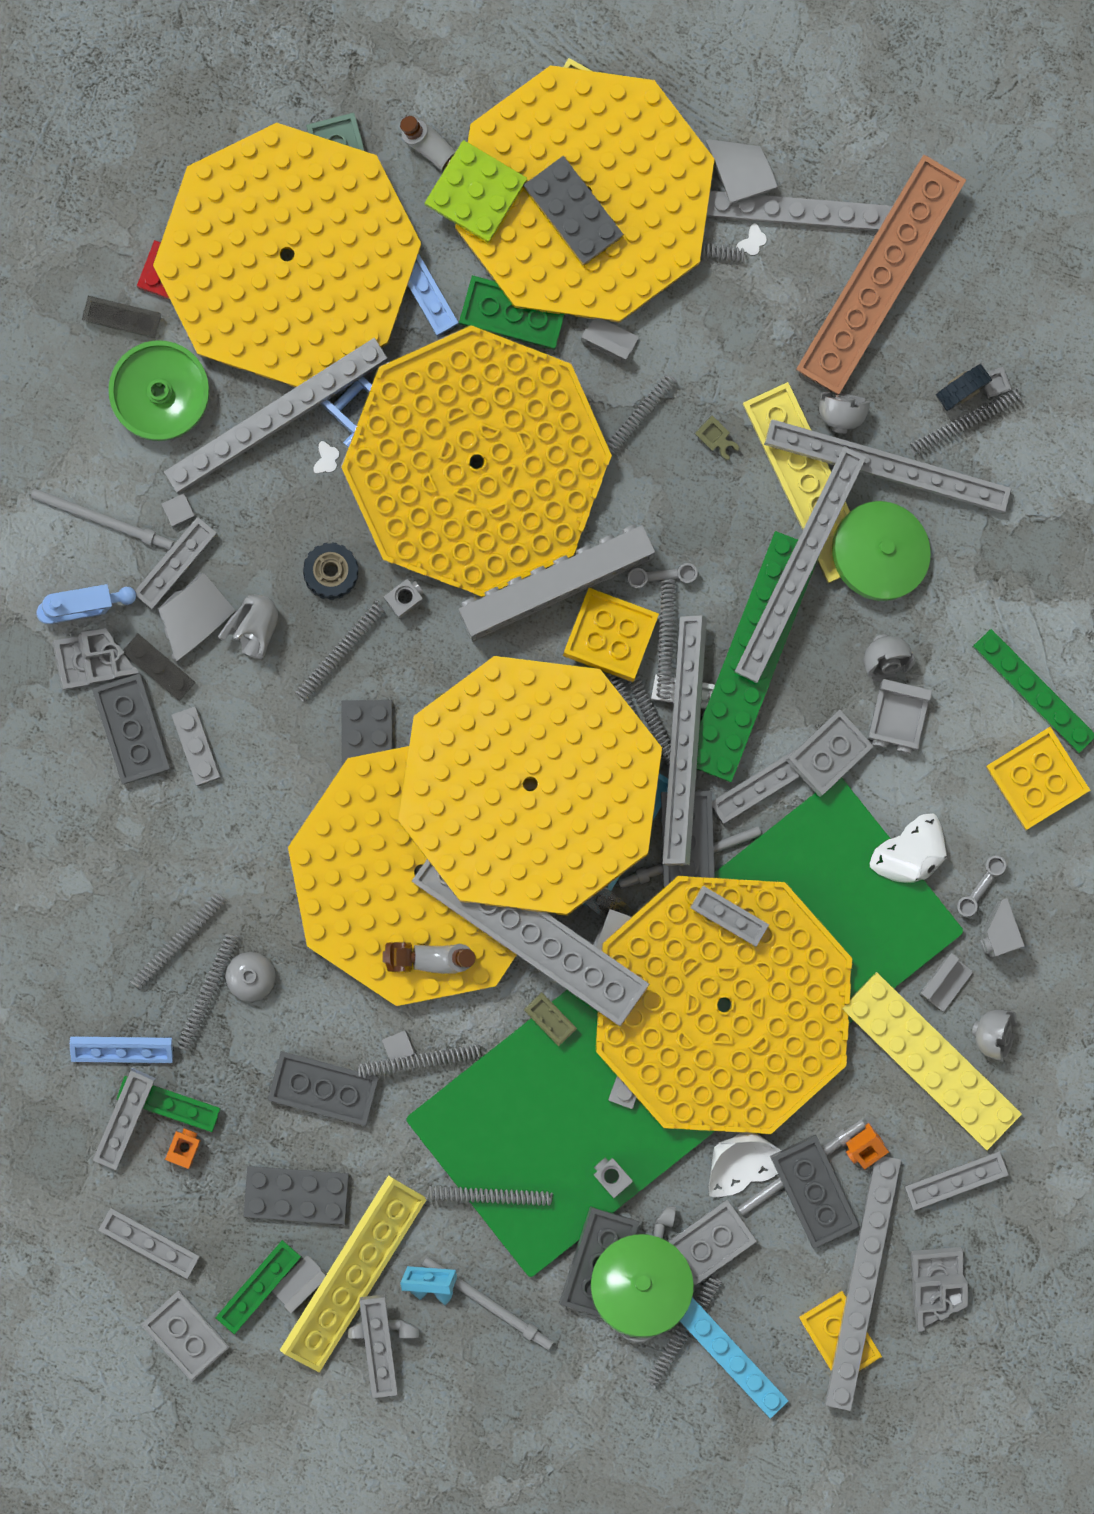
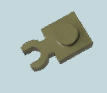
[694,415,739,460]

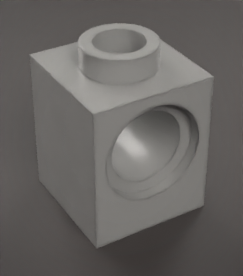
[384,579,424,620]
[593,1158,633,1198]

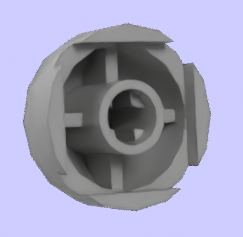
[819,392,870,434]
[863,634,916,681]
[225,951,276,1002]
[972,1009,1017,1061]

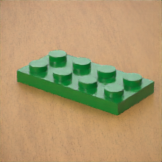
[459,275,565,350]

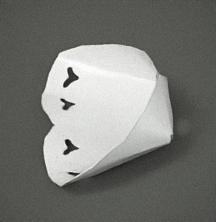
[870,813,947,883]
[709,1132,782,1197]

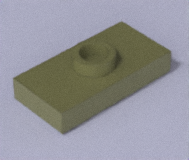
[524,992,577,1046]

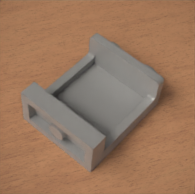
[868,679,932,754]

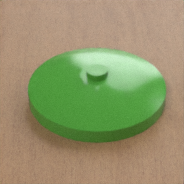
[109,340,209,441]
[832,501,931,601]
[591,1234,693,1338]

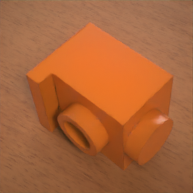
[846,1123,889,1170]
[165,1128,201,1169]

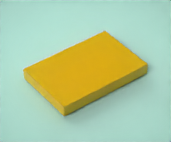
[799,1291,882,1371]

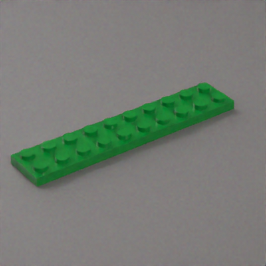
[696,531,819,783]

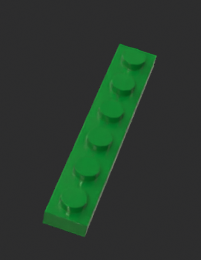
[972,629,1094,754]

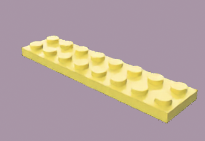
[742,382,850,584]
[842,972,1022,1150]
[280,1175,426,1372]

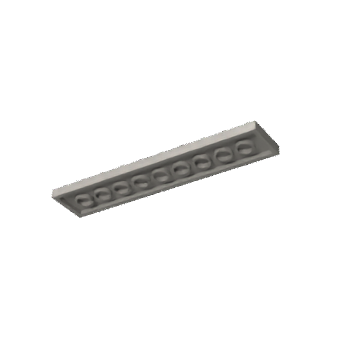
[412,860,649,1027]

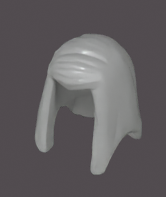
[218,594,278,659]

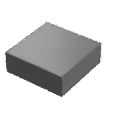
[983,367,1012,399]
[162,493,195,527]
[382,1030,415,1060]

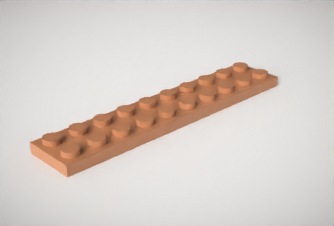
[796,155,966,395]

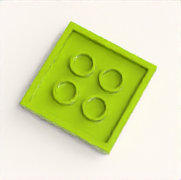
[424,140,527,243]

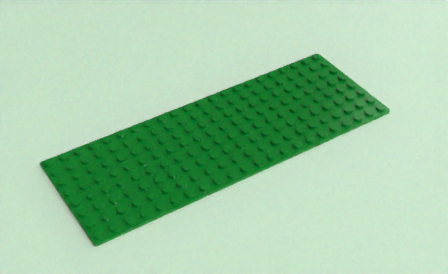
[406,777,963,1277]

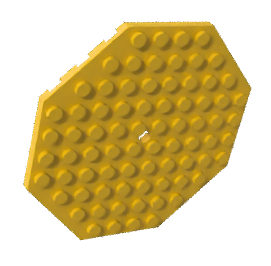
[455,65,714,323]
[153,123,421,387]
[341,325,612,597]
[398,656,662,916]
[288,746,517,1006]
[596,876,852,1134]

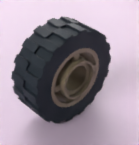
[936,364,992,411]
[303,542,358,600]

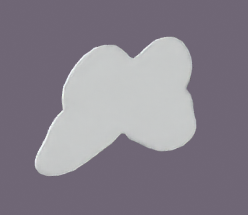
[736,223,767,255]
[314,441,339,473]

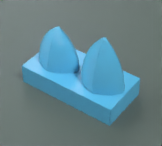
[400,1266,457,1305]

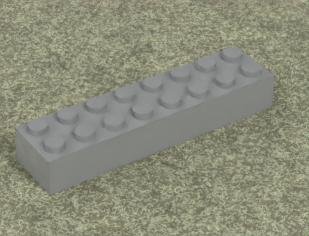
[459,524,655,642]

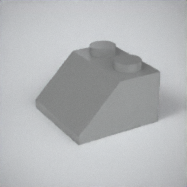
[980,898,1024,958]

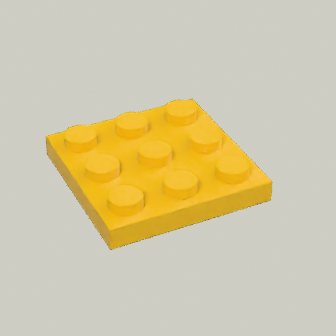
[563,588,659,682]
[985,727,1091,831]

